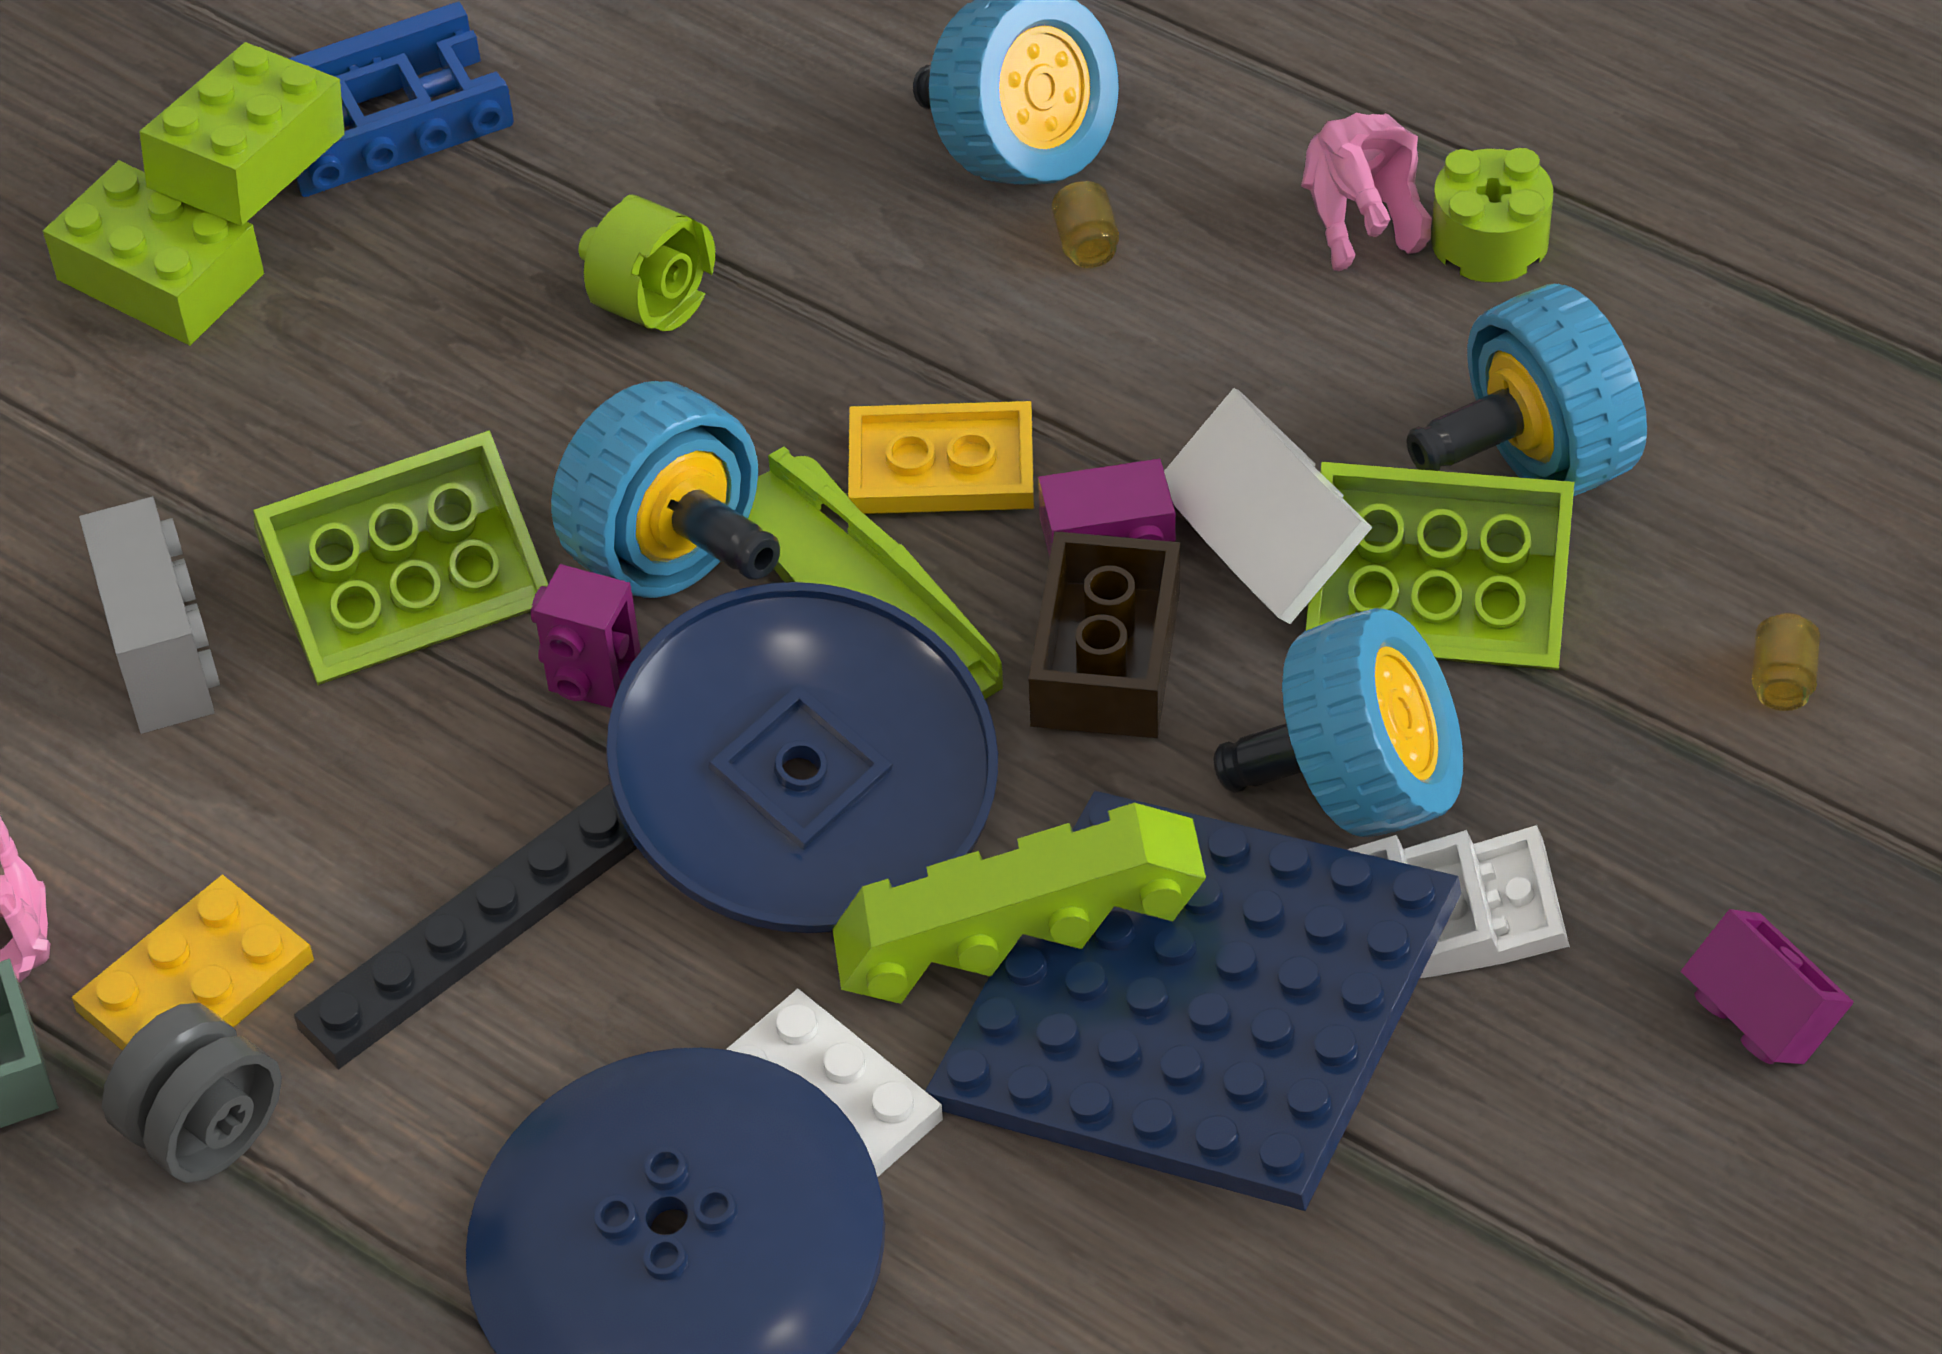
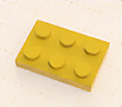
[848,401,1034,514]
[71,874,314,1051]

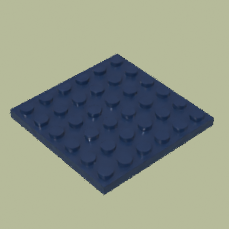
[925,791,1462,1211]

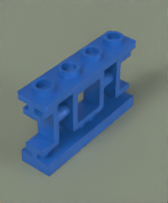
[289,1,514,197]

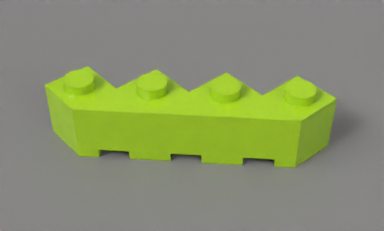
[833,803,1206,1004]

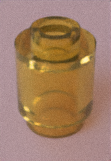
[1051,181,1119,268]
[1752,613,1820,711]

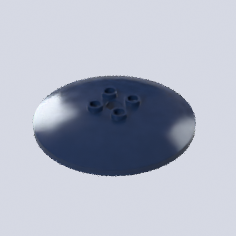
[606,582,998,933]
[466,1047,885,1354]

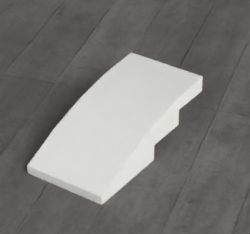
[1164,388,1373,624]
[1347,825,1570,978]

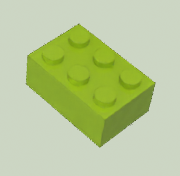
[139,42,345,226]
[43,160,265,346]

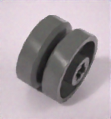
[101,1003,282,1183]

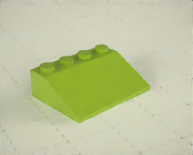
[253,430,548,685]
[1306,462,1575,670]

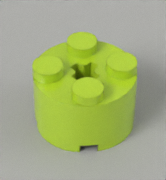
[1431,148,1553,282]
[578,194,715,331]

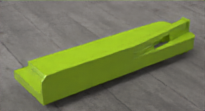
[748,447,1003,699]

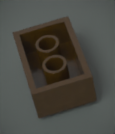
[1028,531,1180,739]

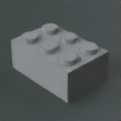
[79,496,220,734]

